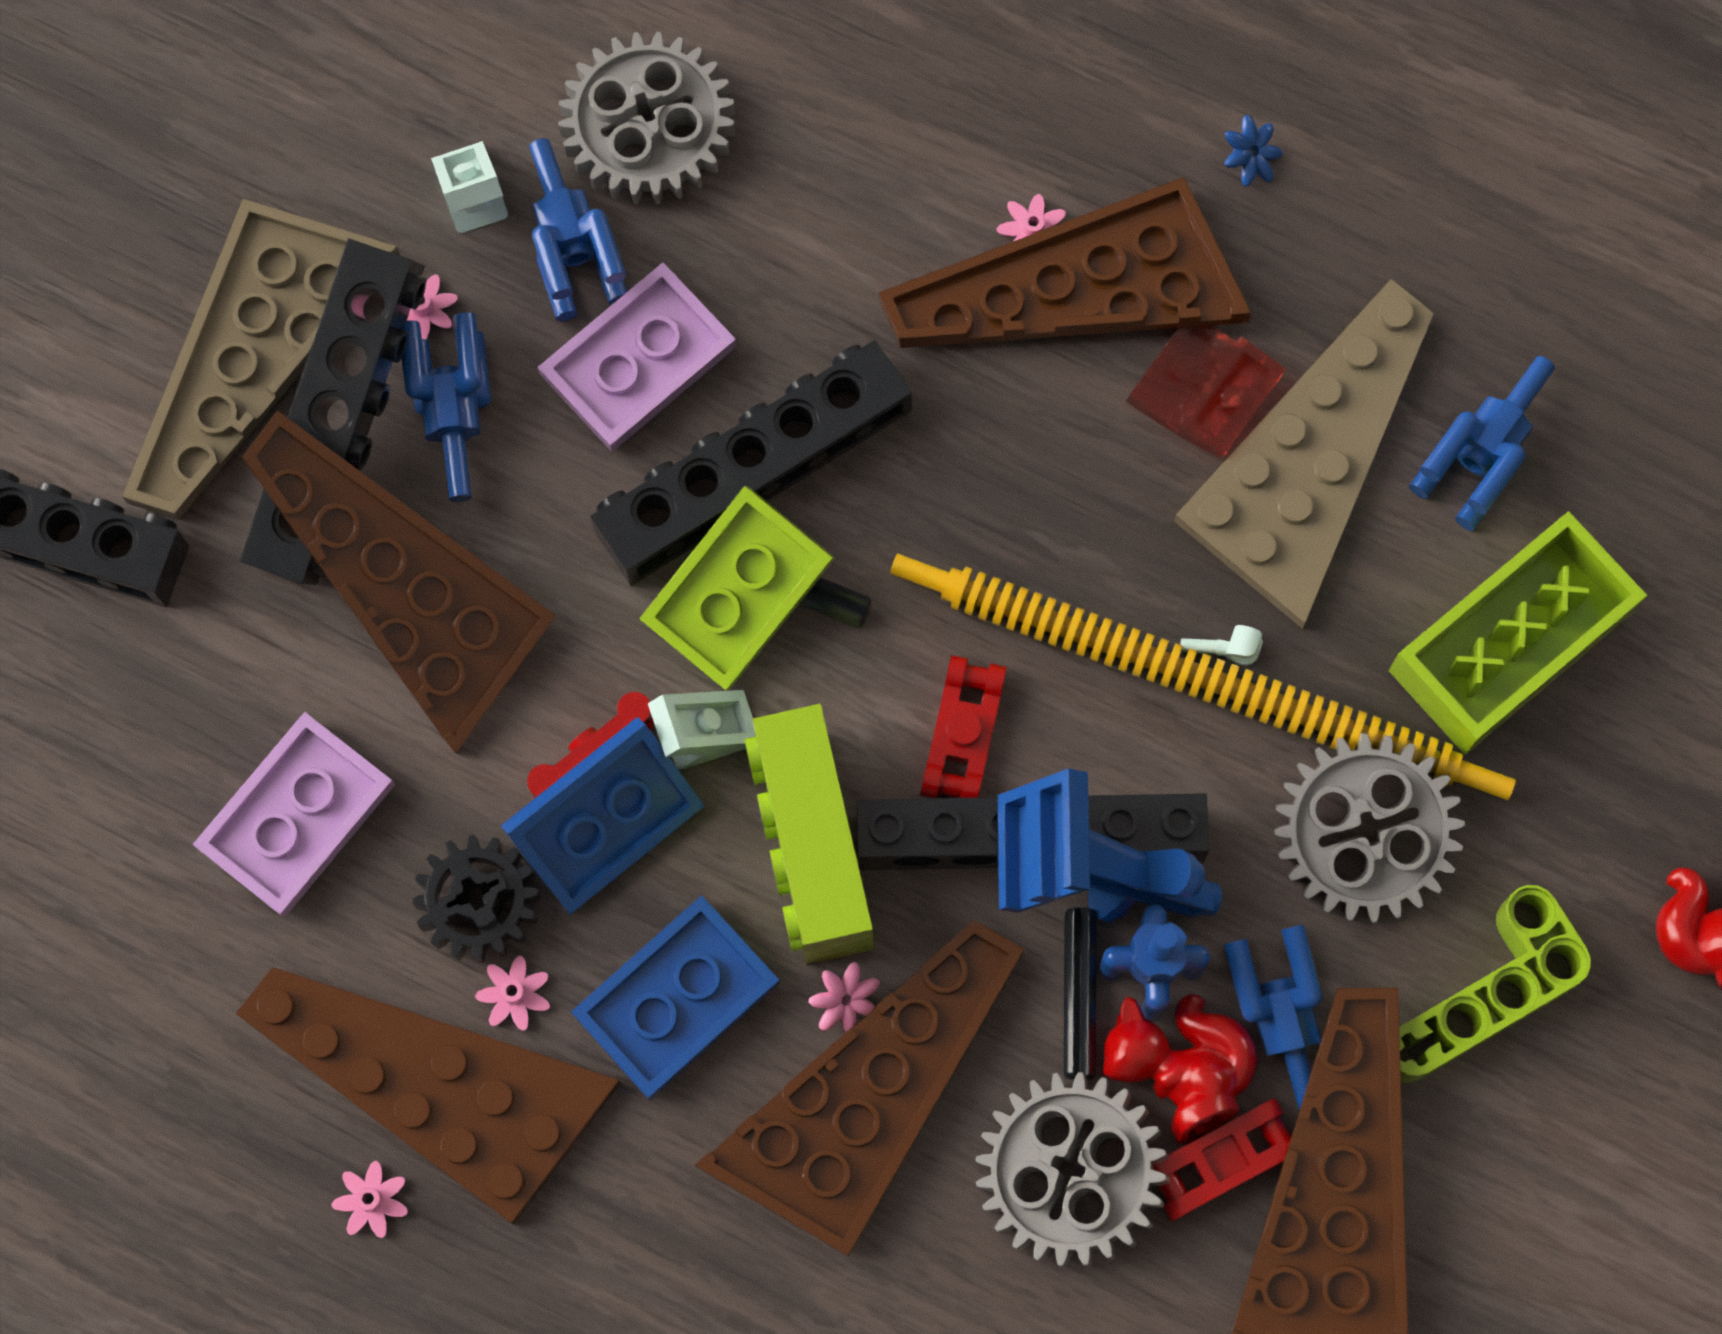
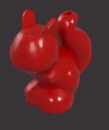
[1655,867,1722,990]
[1103,993,1258,1144]

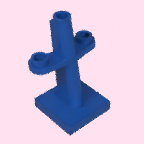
[998,768,1222,923]

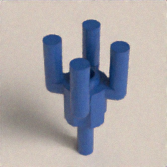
[529,138,628,322]
[401,312,491,502]
[1409,356,1555,531]
[1099,904,1210,1021]
[1224,924,1323,1110]

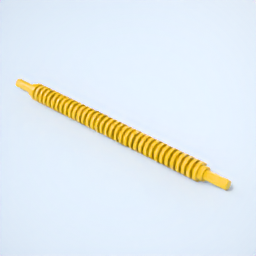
[890,553,1516,801]

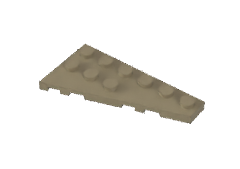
[122,199,400,520]
[1174,279,1434,629]

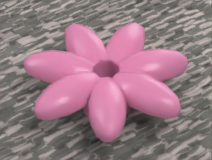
[997,194,1065,241]
[407,274,458,340]
[475,956,550,1031]
[808,962,880,1032]
[331,1161,408,1238]

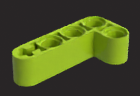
[1399,885,1591,1083]

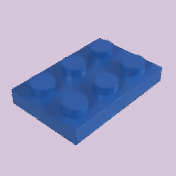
[501,717,704,915]
[571,895,780,1101]

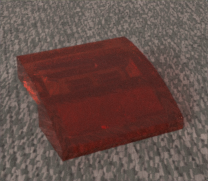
[1125,326,1286,458]

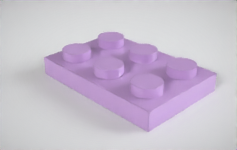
[537,262,737,452]
[192,712,395,918]

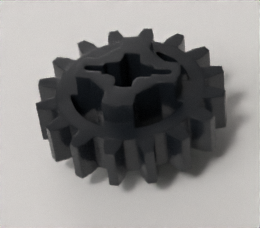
[412,835,541,963]

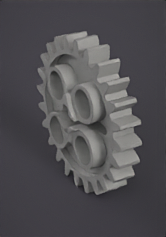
[558,32,735,205]
[1274,733,1465,922]
[975,1072,1169,1268]

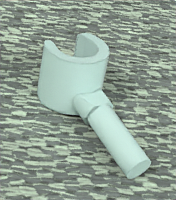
[1180,625,1263,666]

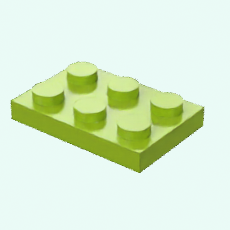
[639,486,835,691]

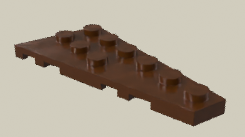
[879,177,1251,348]
[242,410,556,754]
[695,920,1024,1257]
[236,967,621,1225]
[1231,987,1408,1334]

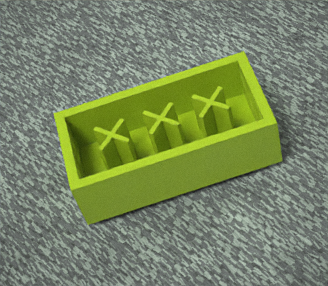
[1388,511,1647,755]
[744,703,874,965]

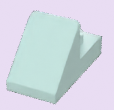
[431,141,508,233]
[648,690,755,769]

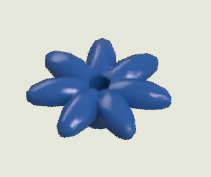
[1224,115,1283,187]

